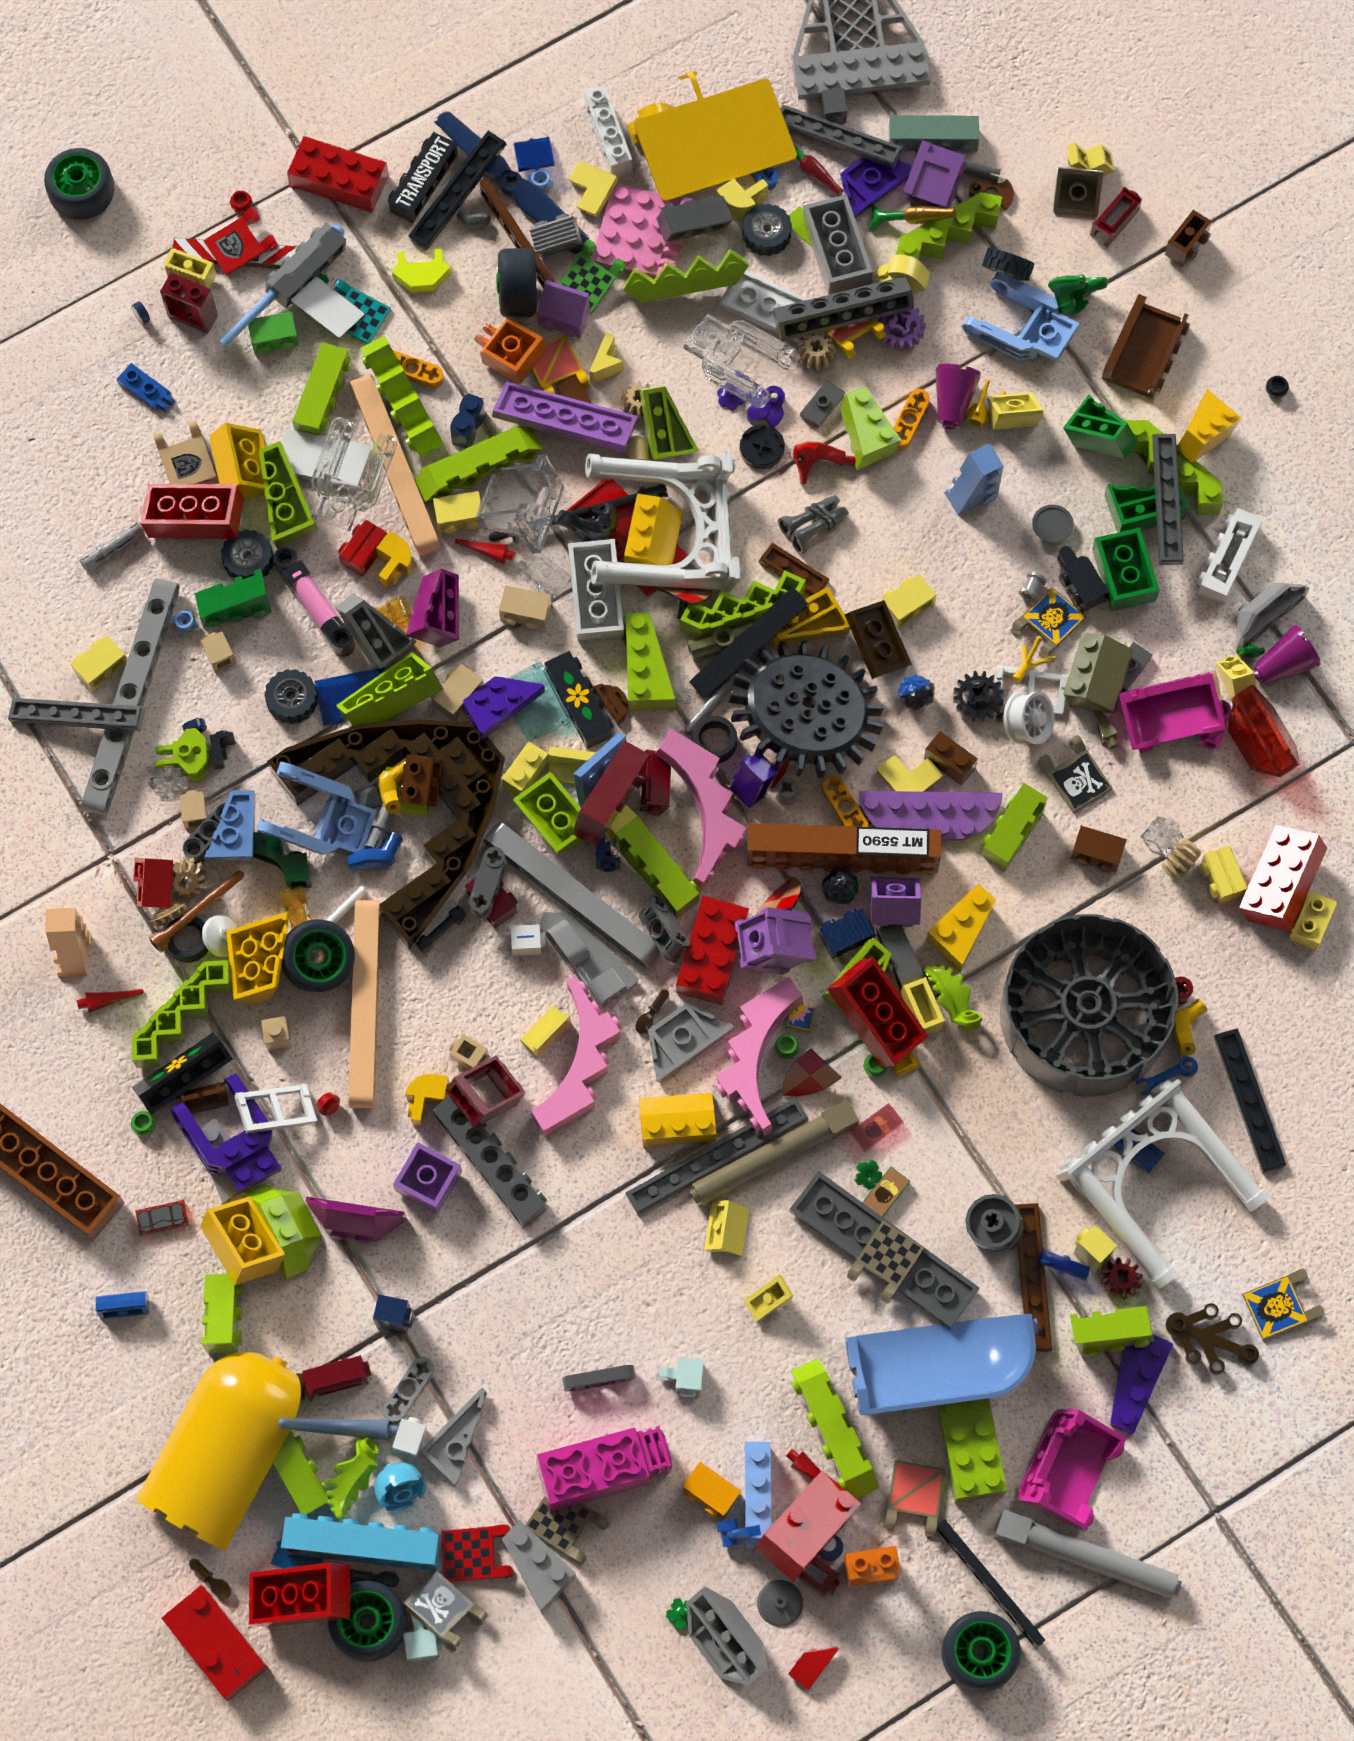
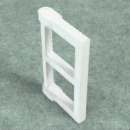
[993,665,1068,716]
[235,1084,317,1134]

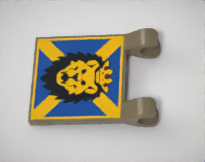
[1010,587,1087,658]
[1242,1268,1325,1341]

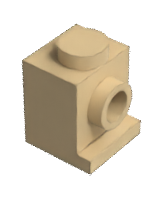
[449,1034,489,1069]

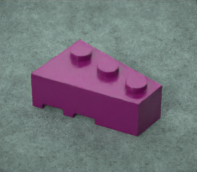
[405,569,459,648]

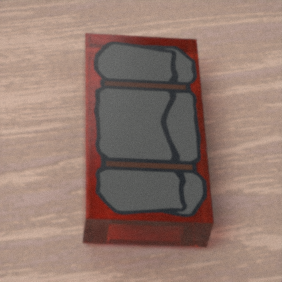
[135,1200,189,1236]

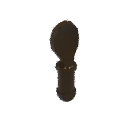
[635,989,669,1034]
[189,1558,232,1599]

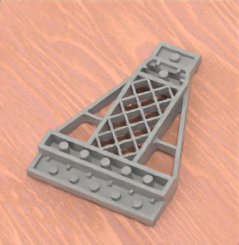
[792,0,931,100]

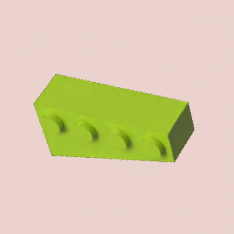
[259,441,319,548]
[626,612,676,711]
[336,652,444,727]
[615,816,700,919]

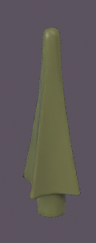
[1092,710,1118,749]

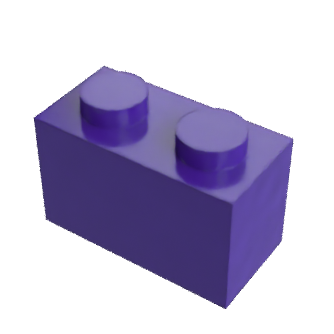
[730,754,779,808]

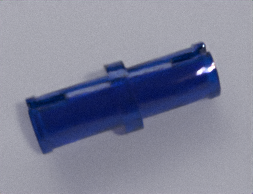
[1038,1249,1090,1281]

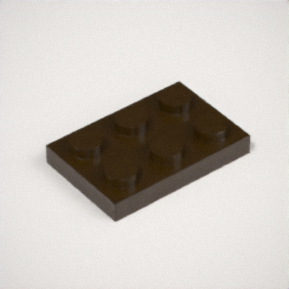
[845,600,912,680]

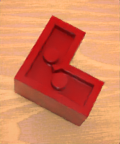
[133,857,173,908]

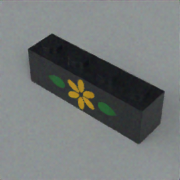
[544,651,614,749]
[132,1032,233,1115]

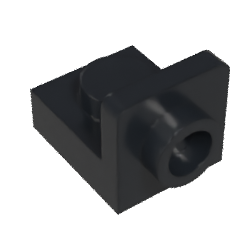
[209,730,236,770]

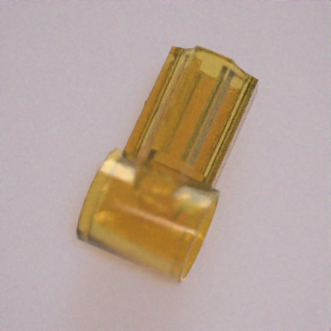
[375,596,411,627]
[279,885,311,929]

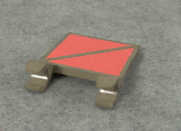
[884,1460,945,1537]

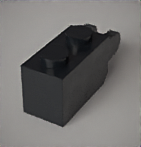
[1057,546,1109,612]

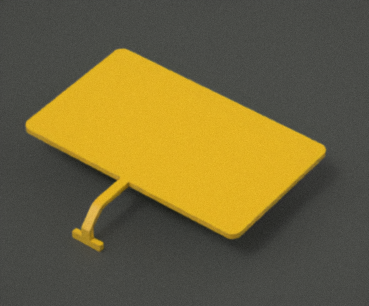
[634,71,797,201]

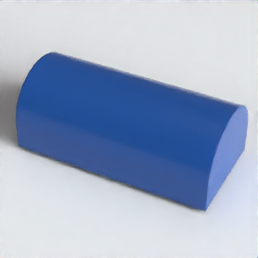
[95,1291,150,1319]

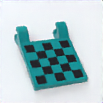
[334,279,391,344]

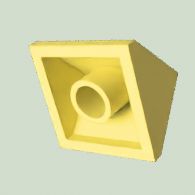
[987,392,1044,430]

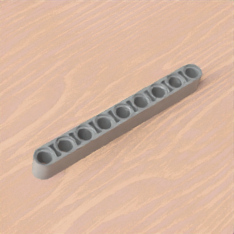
[483,822,660,969]

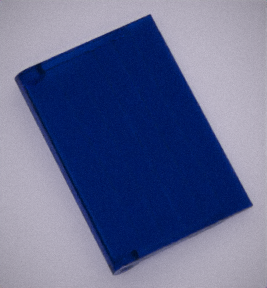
[315,667,385,726]

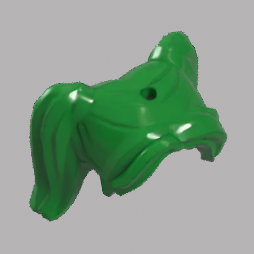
[1048,274,1108,316]

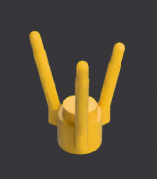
[965,380,1006,427]

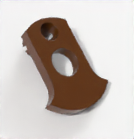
[969,179,1014,211]

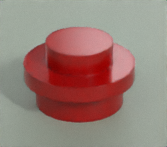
[230,190,253,213]
[317,1092,340,1116]

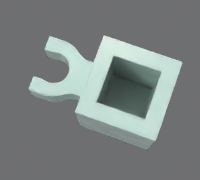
[659,1358,704,1398]
[403,1614,443,1662]

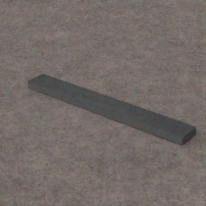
[625,1098,808,1215]

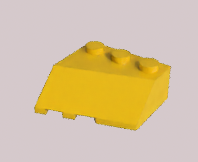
[226,912,290,1006]

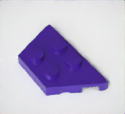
[840,157,914,219]
[463,676,545,739]

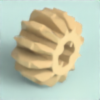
[797,333,836,371]
[620,381,650,421]
[1162,839,1201,880]
[171,857,207,898]

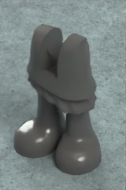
[778,495,849,555]

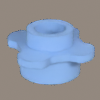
[528,170,554,190]
[171,609,199,636]

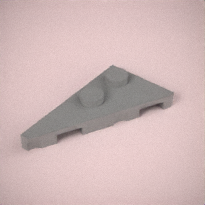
[420,1387,487,1486]

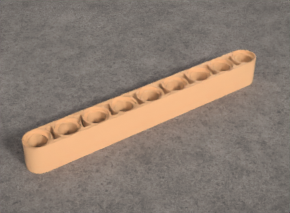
[349,374,441,557]
[349,900,381,1109]

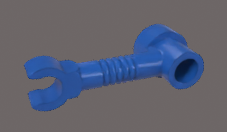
[1135,1056,1198,1095]
[716,1519,761,1547]

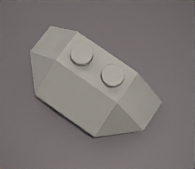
[1235,583,1310,651]
[686,1586,768,1687]

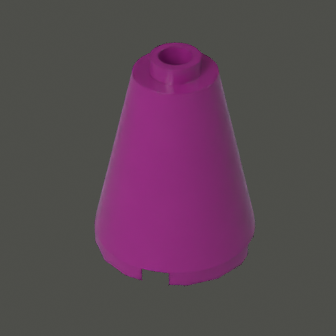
[935,364,981,430]
[1253,625,1321,685]

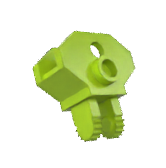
[155,728,210,782]

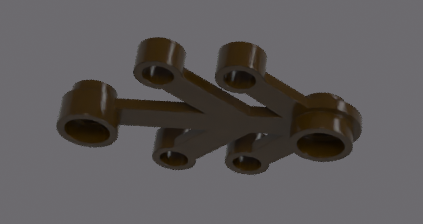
[1165,1303,1259,1375]

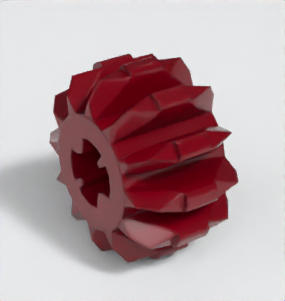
[1100,1257,1143,1300]

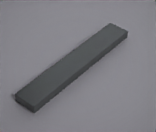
[780,104,903,169]
[1152,434,1184,565]
[8,698,146,731]

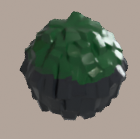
[821,868,859,905]

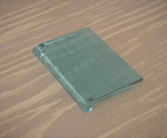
[508,662,571,742]

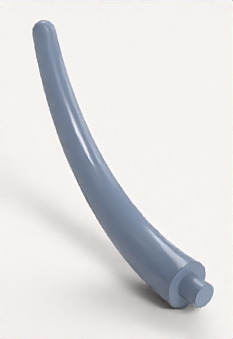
[278,1418,399,1440]

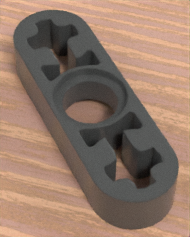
[562,1365,636,1392]

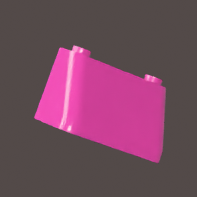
[1119,670,1227,753]
[1017,1409,1127,1531]

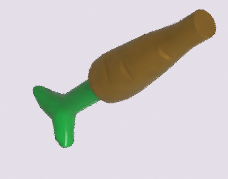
[870,205,957,231]

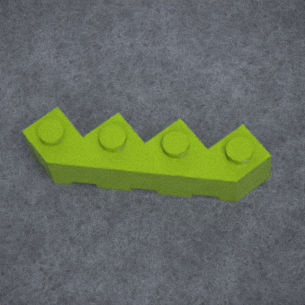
[896,192,1002,260]
[623,249,749,303]
[360,335,444,457]
[1124,420,1223,515]
[414,426,543,502]
[680,571,806,638]
[132,960,232,1068]
[790,1358,880,1499]

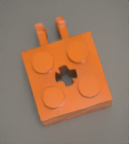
[474,318,545,384]

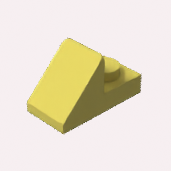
[589,333,624,383]
[743,1274,794,1322]

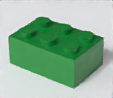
[1092,528,1160,612]

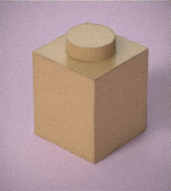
[201,631,236,673]
[179,790,208,829]
[261,1016,292,1051]

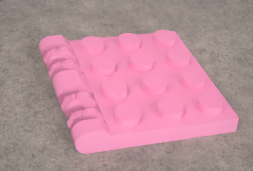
[591,184,696,279]

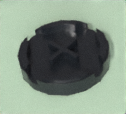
[739,424,785,469]

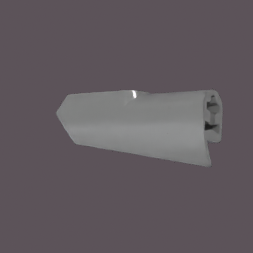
[540,912,639,1007]

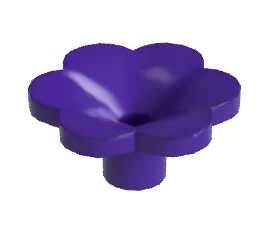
[717,383,745,410]

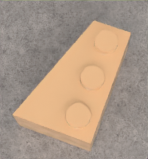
[46,908,91,977]

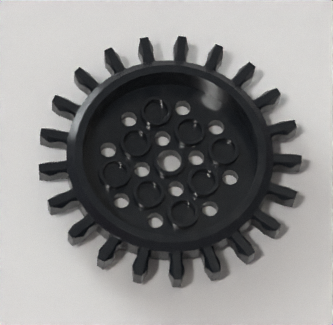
[728,640,884,778]

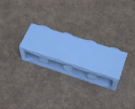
[745,1442,771,1549]

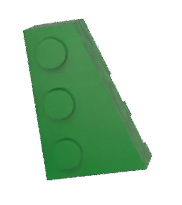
[1063,394,1138,459]
[1104,484,1188,533]
[195,569,272,628]

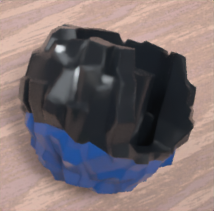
[898,674,935,711]

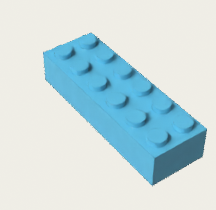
[281,1513,442,1571]

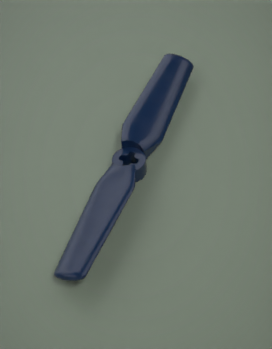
[434,111,589,254]

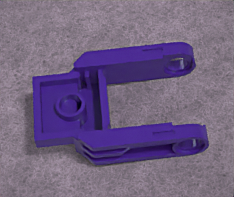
[171,1074,282,1195]

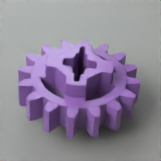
[878,308,926,351]

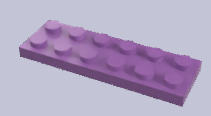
[492,381,638,452]

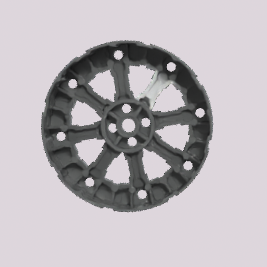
[1000,914,1178,1097]

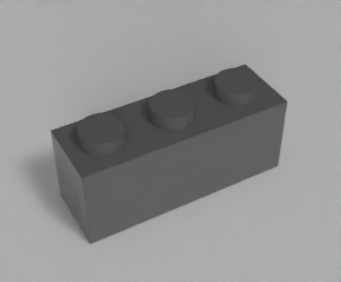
[656,195,732,243]

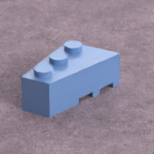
[944,444,1004,515]

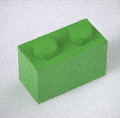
[248,311,299,354]

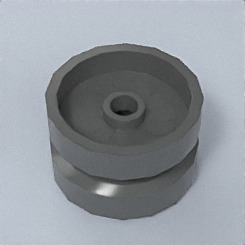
[965,1194,1024,1255]

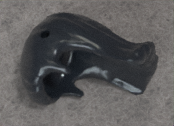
[553,501,619,542]

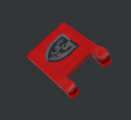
[203,208,278,276]

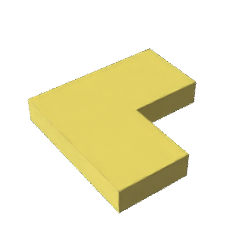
[569,161,619,218]
[876,755,944,792]

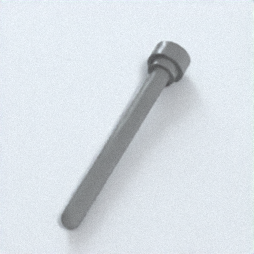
[685,650,761,733]

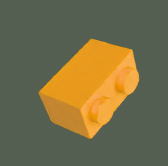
[682,1461,741,1520]

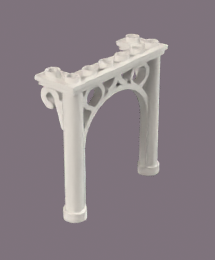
[585,450,743,594]
[1055,1079,1270,1290]

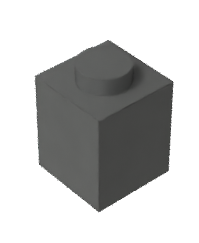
[821,88,847,124]

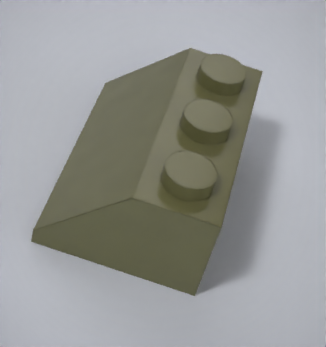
[1063,632,1133,713]

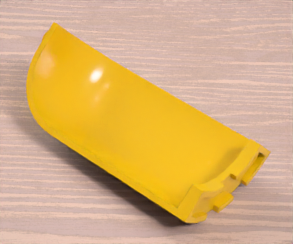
[136,1351,301,1551]

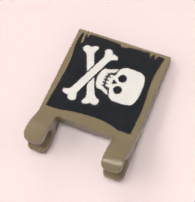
[1038,735,1113,813]
[403,1571,488,1653]

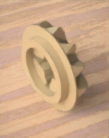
[150,902,187,926]

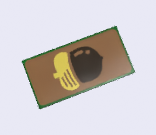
[862,1166,910,1217]

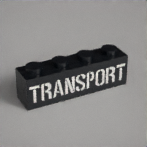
[388,132,458,224]

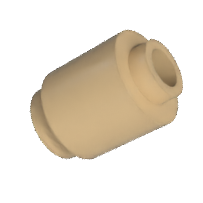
[625,436,650,461]

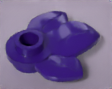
[745,386,785,428]

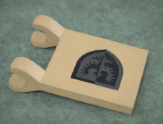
[153,421,217,484]

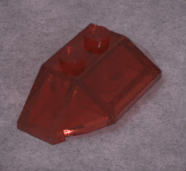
[1228,685,1300,777]

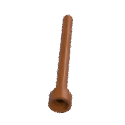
[148,870,244,953]

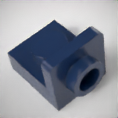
[596,836,620,872]

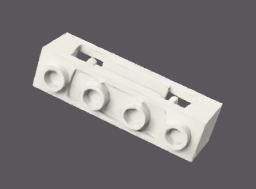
[583,85,633,177]
[1197,508,1263,605]

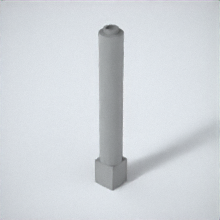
[994,1510,1182,1599]

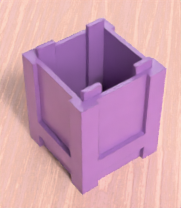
[903,140,968,209]
[735,907,816,974]

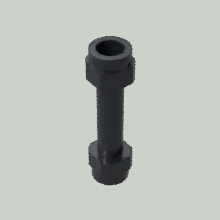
[415,905,467,954]

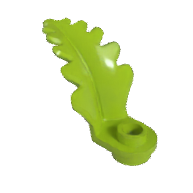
[924,965,983,1031]
[326,1437,379,1520]

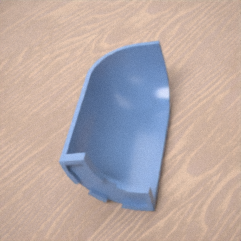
[845,1314,1038,1416]

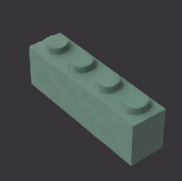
[888,115,979,152]

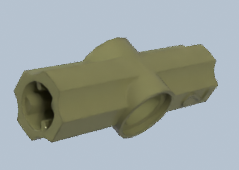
[687,620,754,661]

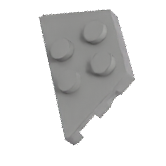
[648,1002,734,1083]

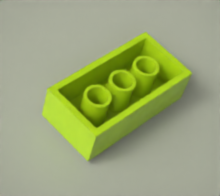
[936,1398,1007,1503]

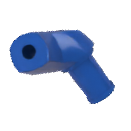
[348,832,403,872]

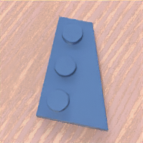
[573,733,627,808]
[204,790,256,861]

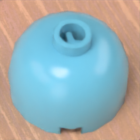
[374,1463,427,1512]

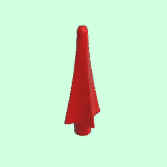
[455,539,516,564]
[77,989,144,1013]
[786,1448,821,1479]

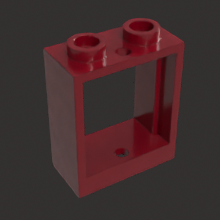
[160,273,218,334]
[445,1055,526,1128]

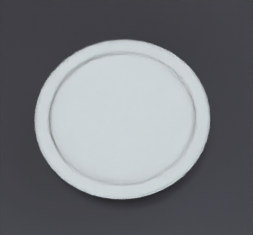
[202,915,238,957]

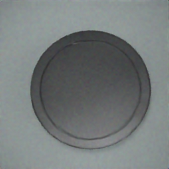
[1032,505,1074,543]
[757,1580,803,1627]

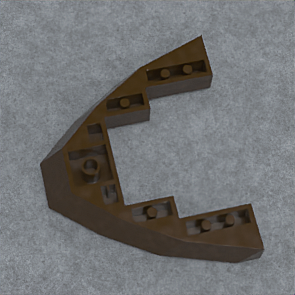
[267,719,505,950]

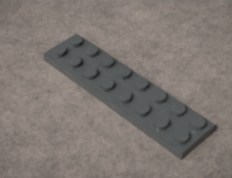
[789,1171,980,1329]

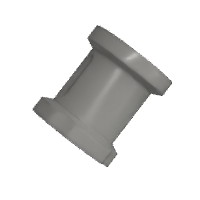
[1019,571,1047,602]
[776,777,798,805]

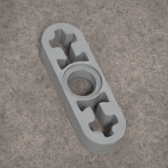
[383,1357,435,1423]

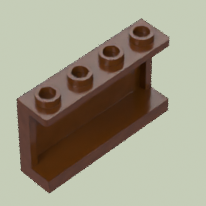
[1102,294,1190,399]

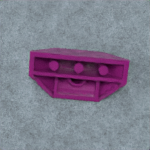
[306,1196,406,1244]

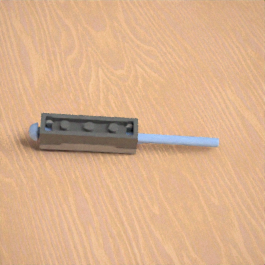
[219,223,347,348]

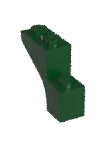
[254,832,312,890]

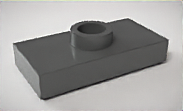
[800,380,845,429]
[1122,642,1153,692]

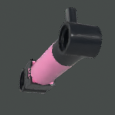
[273,547,355,657]

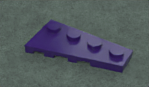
[1109,1334,1174,1436]

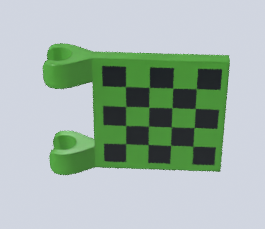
[559,239,626,315]

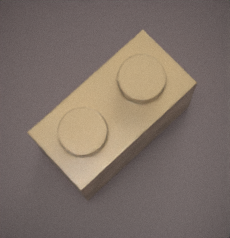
[499,585,552,630]
[431,664,484,722]

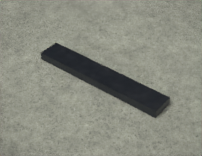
[408,130,507,250]
[689,587,810,700]
[1214,1028,1286,1173]
[936,1519,1046,1648]

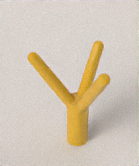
[1012,636,1057,683]

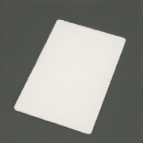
[291,277,364,337]

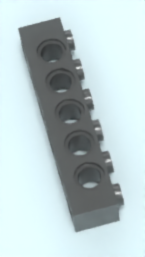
[773,276,914,342]
[432,1096,547,1228]

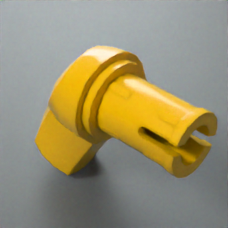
[379,759,405,814]
[1173,998,1208,1056]

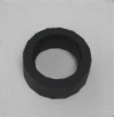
[693,716,737,763]
[165,915,209,963]

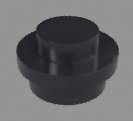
[1266,375,1289,398]

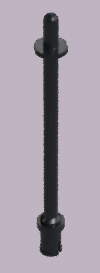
[489,484,668,542]

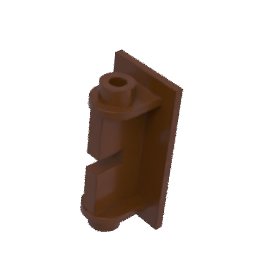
[176,1082,230,1114]

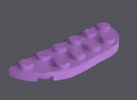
[859,791,1003,841]

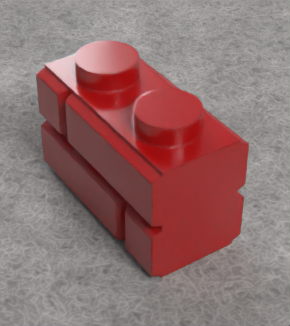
[338,519,387,577]

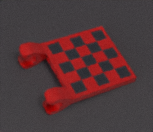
[441,1524,514,1582]

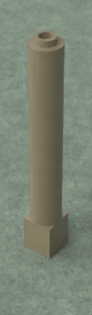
[689,1100,859,1206]

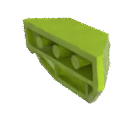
[242,1184,321,1280]

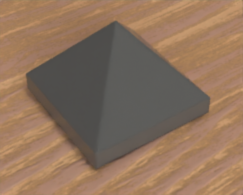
[354,783,383,809]

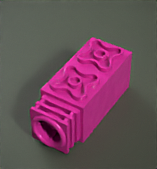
[536,1425,672,1512]

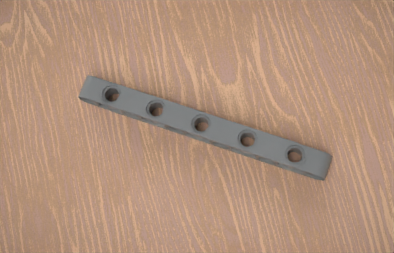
[81,578,180,817]

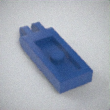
[116,363,176,413]

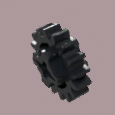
[953,671,1004,722]

